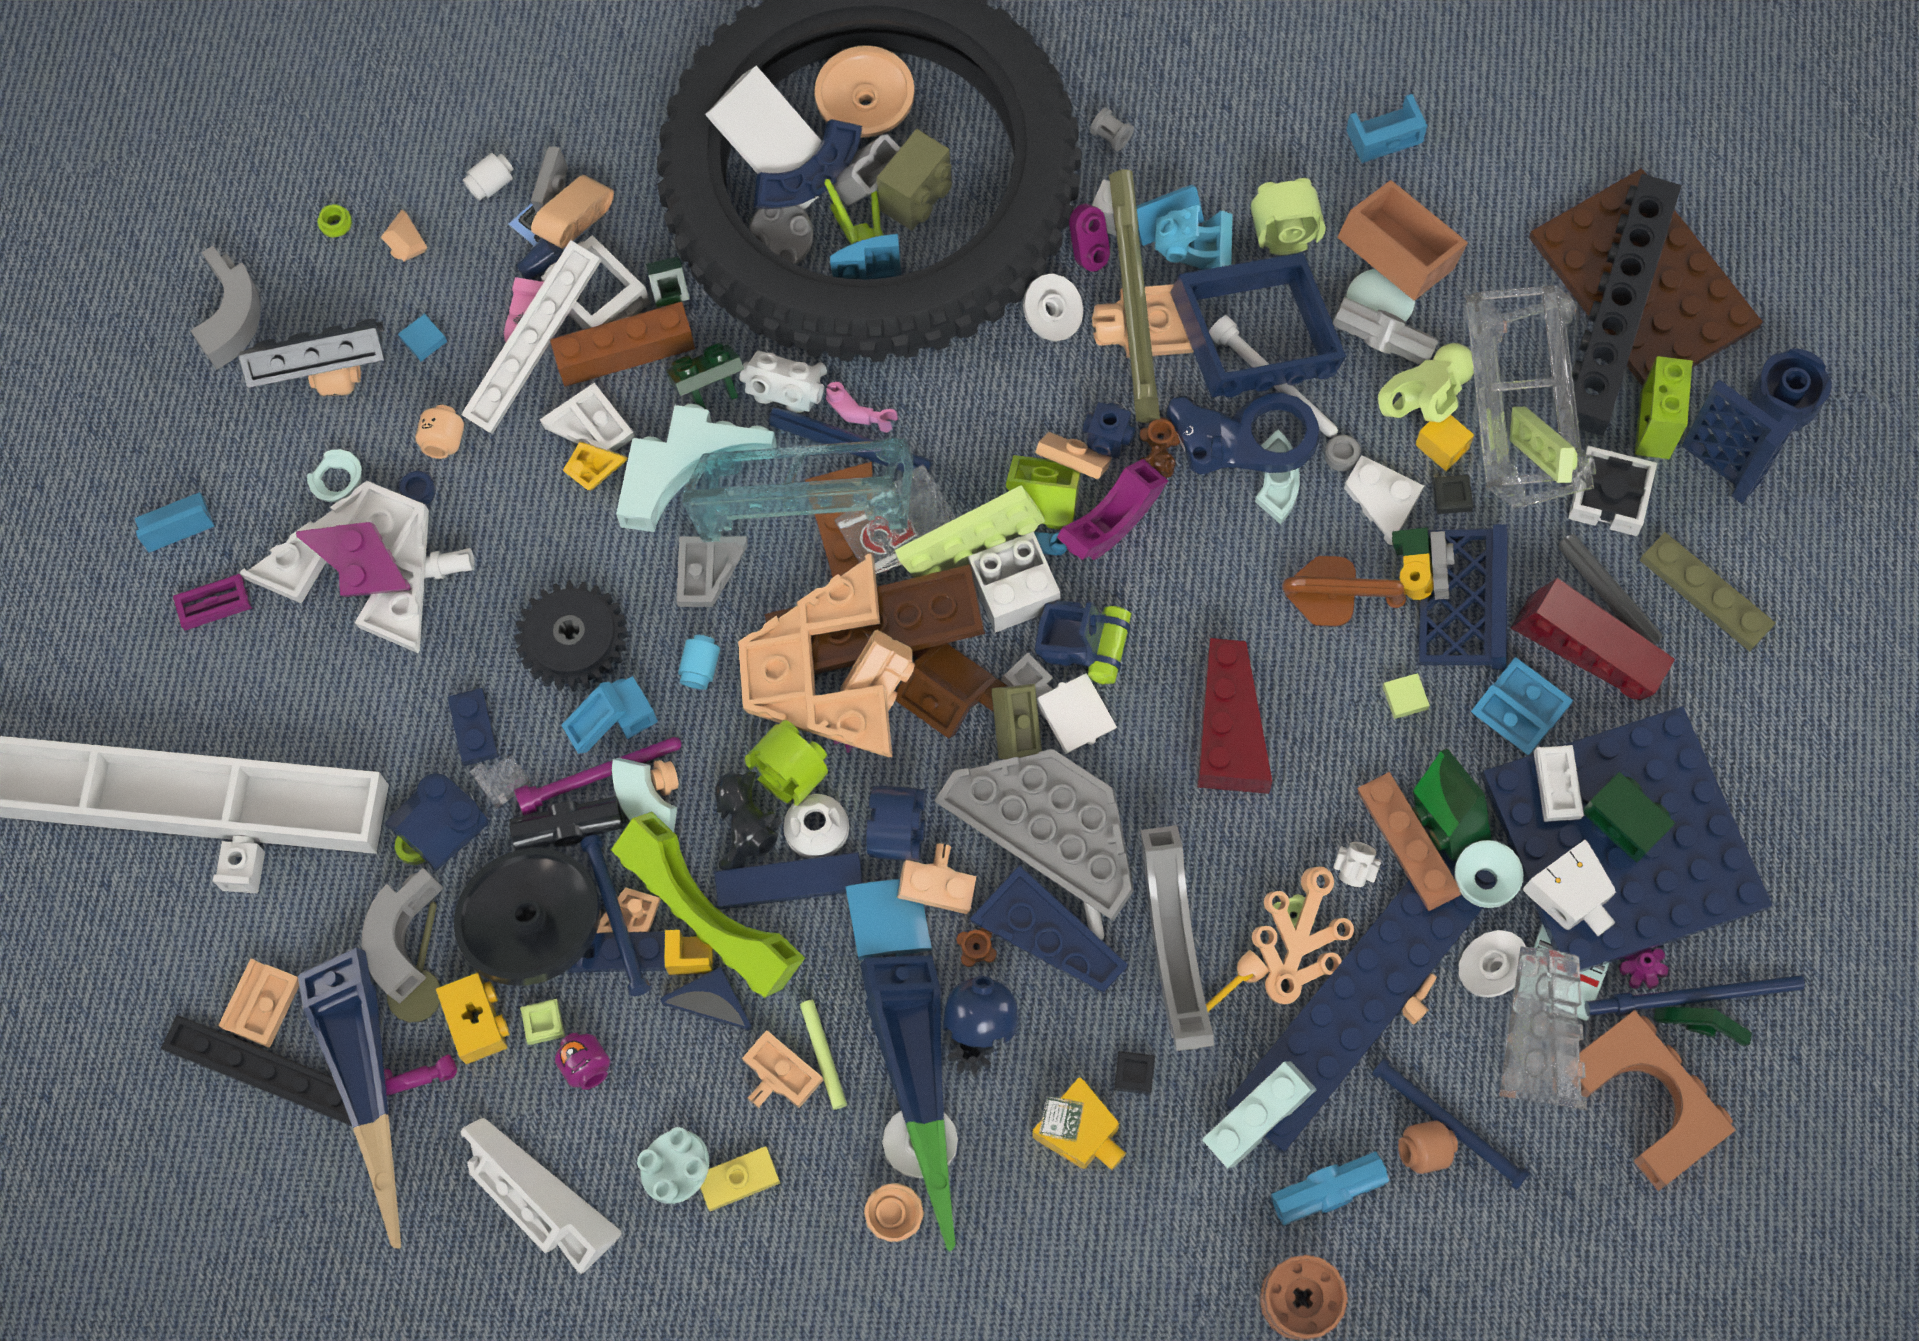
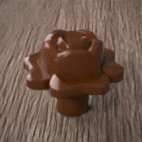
[1140,445,1176,479]

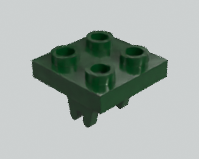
[665,343,745,409]

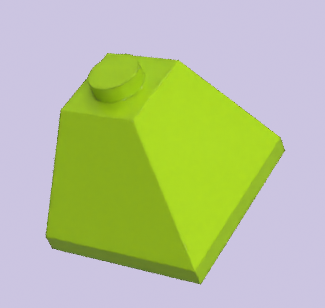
[1006,455,1081,530]

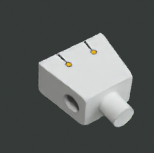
[1523,840,1616,936]

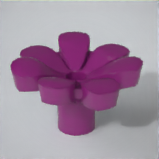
[1619,948,1668,989]

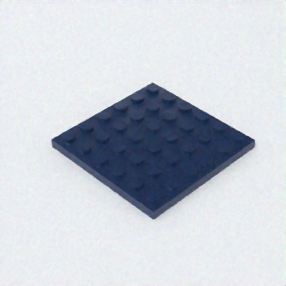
[1480,706,1772,977]

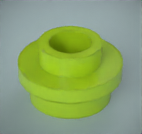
[318,204,352,238]

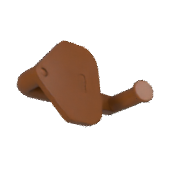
[1282,556,1406,627]

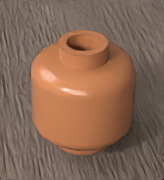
[1398,1120,1458,1174]

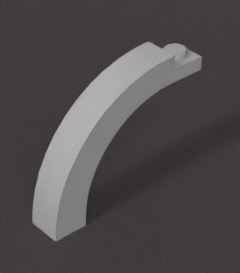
[1140,825,1214,1051]

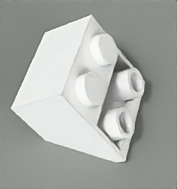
[968,532,1060,633]

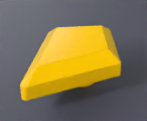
[563,442,627,490]

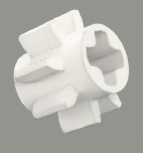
[1333,842,1381,887]

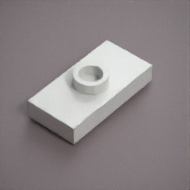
[1534,745,1584,822]

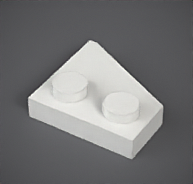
[540,383,635,452]
[1344,455,1424,545]

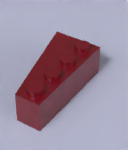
[1510,578,1675,701]
[1197,638,1272,794]

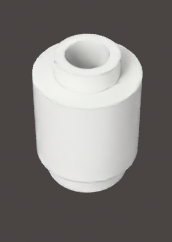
[463,152,514,201]

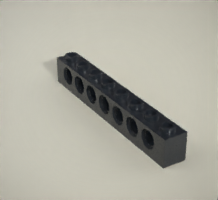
[1560,174,1682,436]

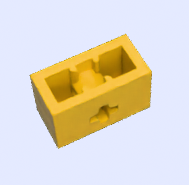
[436,973,510,1064]

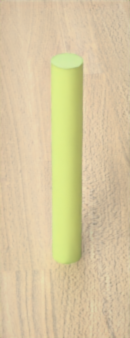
[800,1000,847,1110]

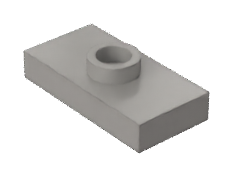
[531,146,568,213]

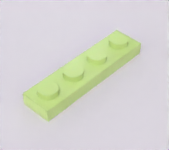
[1509,407,1578,483]

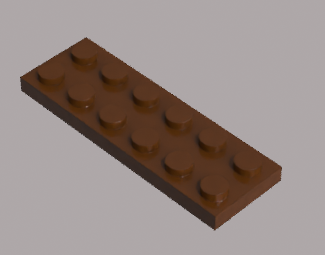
[764,564,985,675]

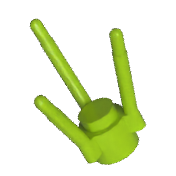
[824,179,883,245]

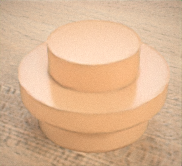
[650,760,678,796]

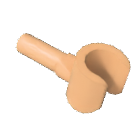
[1402,973,1437,1025]

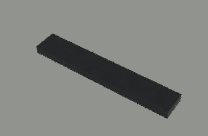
[160,1015,352,1127]

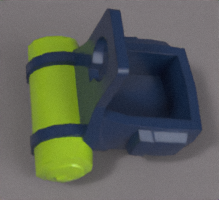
[1035,600,1131,684]

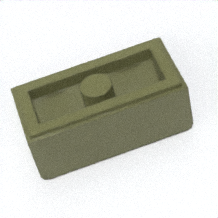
[992,684,1042,759]

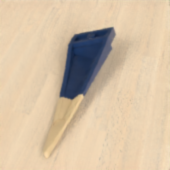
[298,948,401,1249]

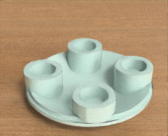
[1346,269,1415,322]
[637,1127,709,1204]

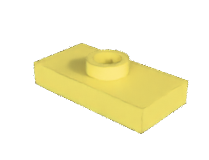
[700,1146,780,1211]

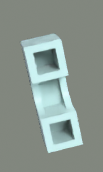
[1202,1061,1317,1168]

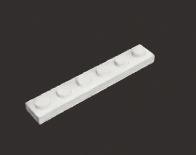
[461,240,602,434]

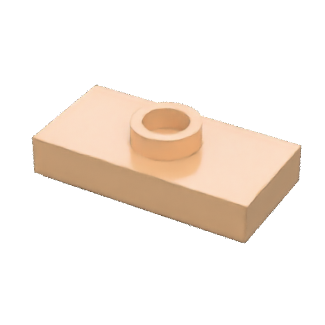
[1035,432,1112,479]

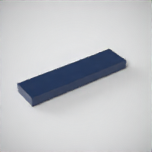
[714,852,863,910]

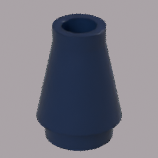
[516,238,564,280]

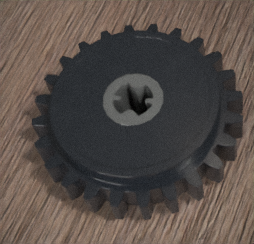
[514,581,629,692]

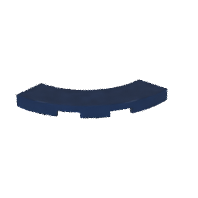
[753,119,862,209]

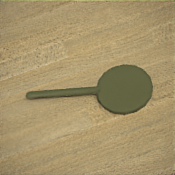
[387,902,441,1023]

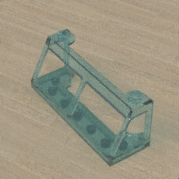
[682,438,914,542]

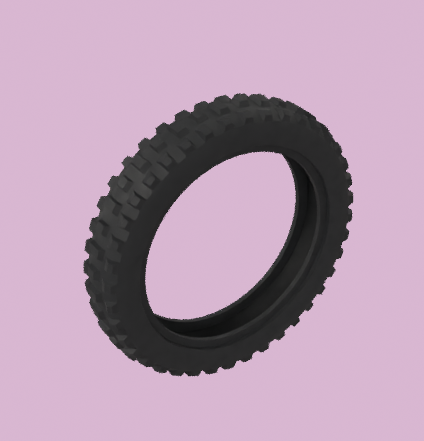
[657,0,1081,362]

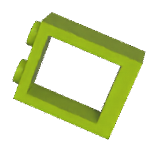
[1635,356,1693,459]

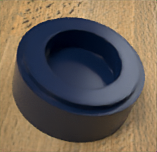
[399,471,436,505]

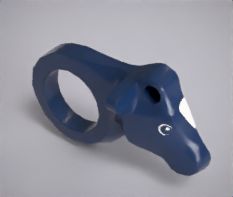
[1165,392,1320,474]

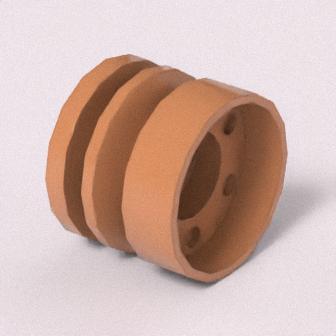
[1259,1255,1348,1341]

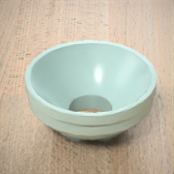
[1454,840,1524,908]

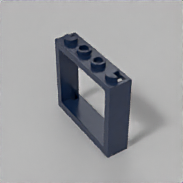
[1170,252,1346,398]

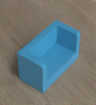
[1346,94,1427,163]

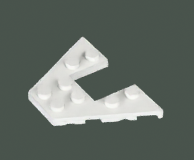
[239,481,429,653]

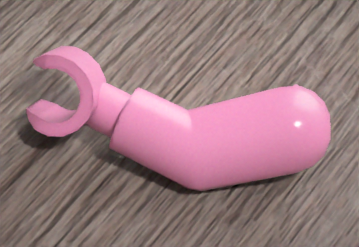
[826,382,898,433]

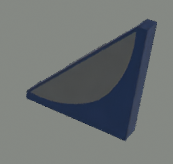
[660,967,752,1031]

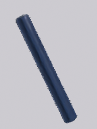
[769,407,931,479]

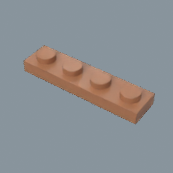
[1357,772,1461,911]

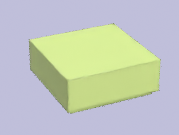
[1383,673,1430,719]
[520,999,565,1045]

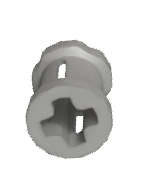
[1090,108,1134,151]

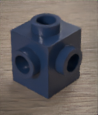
[1083,402,1135,459]

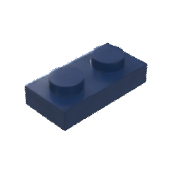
[448,688,499,766]

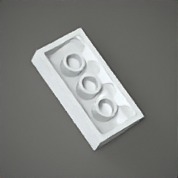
[705,66,822,210]

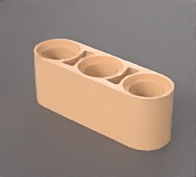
[531,175,614,248]

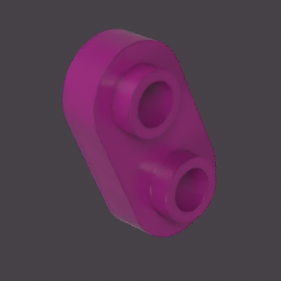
[1069,204,1110,271]

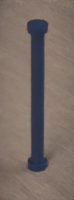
[580,835,651,996]
[1371,1057,1530,1190]

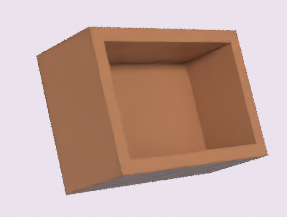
[1337,180,1468,301]

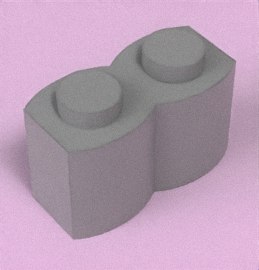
[833,134,900,206]

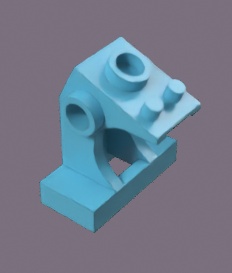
[1155,205,1232,270]

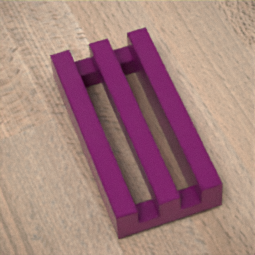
[173,574,252,631]

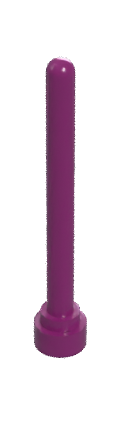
[514,737,682,816]

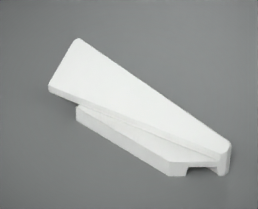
[461,1118,622,1274]

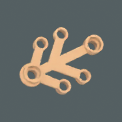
[1252,867,1354,1004]

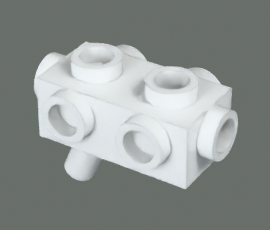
[740,350,827,413]

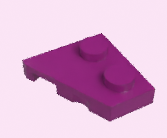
[336,522,410,597]

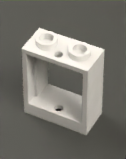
[541,235,650,330]

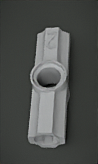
[1332,296,1438,365]

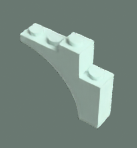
[616,404,777,532]

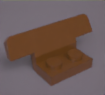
[895,643,1007,739]

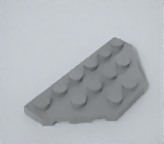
[934,749,1134,921]

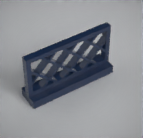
[1682,380,1798,504]
[1419,524,1508,670]

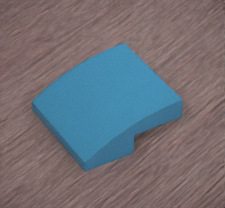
[830,234,902,280]
[1471,657,1574,756]
[845,879,932,960]

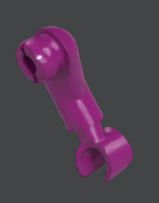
[384,1054,457,1096]

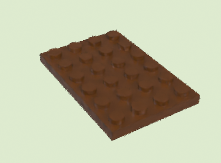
[1529,168,1763,387]

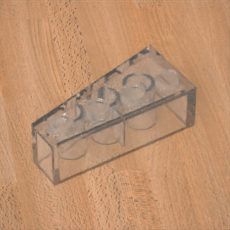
[1499,946,1587,1111]

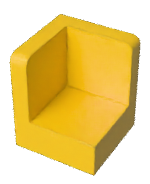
[1416,415,1474,471]
[665,930,713,975]

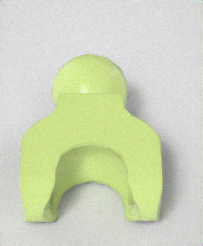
[1378,343,1476,422]

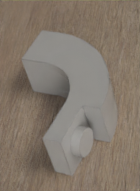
[190,246,261,370]
[362,868,443,1004]

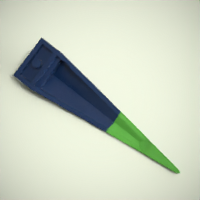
[860,955,956,1252]

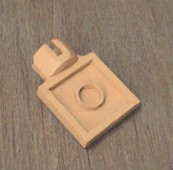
[1092,284,1194,358]

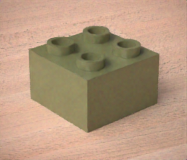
[877,128,952,231]

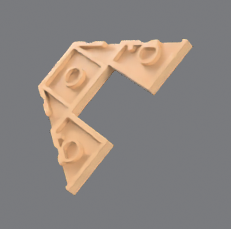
[738,553,892,757]

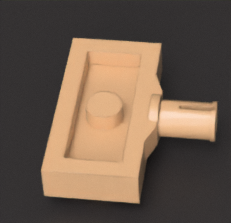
[897,843,976,914]
[742,1030,824,1108]

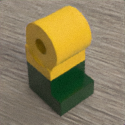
[1392,528,1434,600]

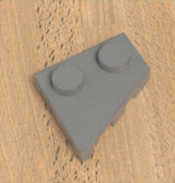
[676,536,748,607]

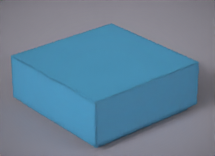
[398,314,447,362]

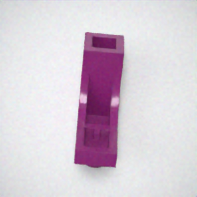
[1057,459,1168,560]

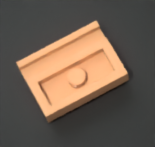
[218,959,299,1048]

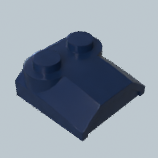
[384,773,488,872]

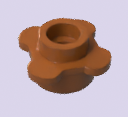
[1140,417,1180,449]
[956,928,997,967]

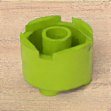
[745,720,828,806]

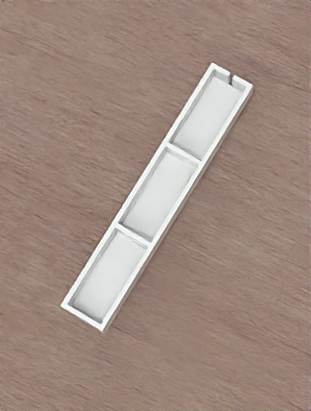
[0,736,389,854]

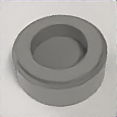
[1325,435,1361,471]

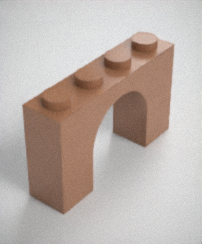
[1559,1010,1735,1191]

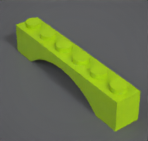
[611,812,805,998]

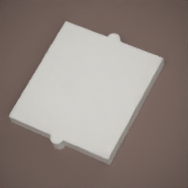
[1037,673,1117,754]

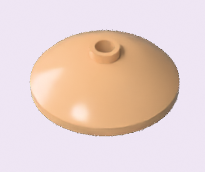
[815,46,914,137]

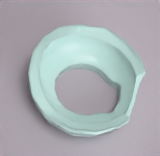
[307,449,362,503]

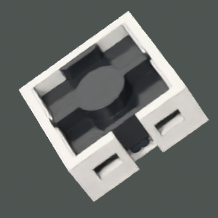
[1568,446,1657,536]

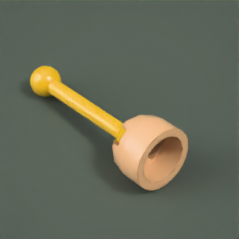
[1206,950,1269,1012]

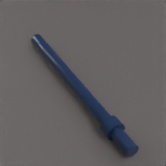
[1585,975,1805,1016]

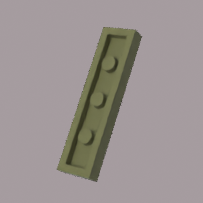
[1640,532,1776,652]

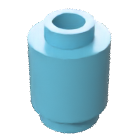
[678,635,720,690]

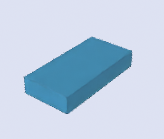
[562,682,627,754]

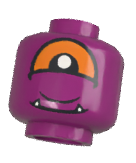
[554,1033,610,1090]

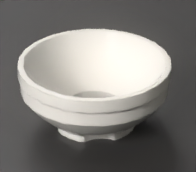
[783,794,850,859]

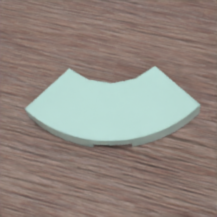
[1255,430,1300,524]
[612,758,677,832]

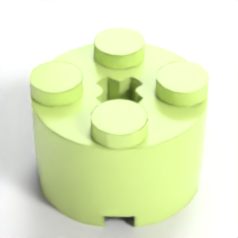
[1251,178,1326,255]

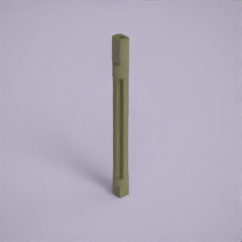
[1109,169,1160,423]

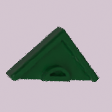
[1653,1007,1752,1046]

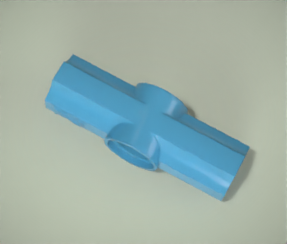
[1271,1151,1389,1226]

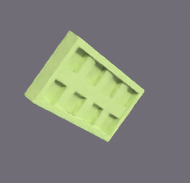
[895,485,1046,578]

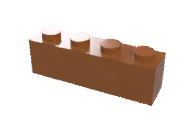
[550,302,695,387]

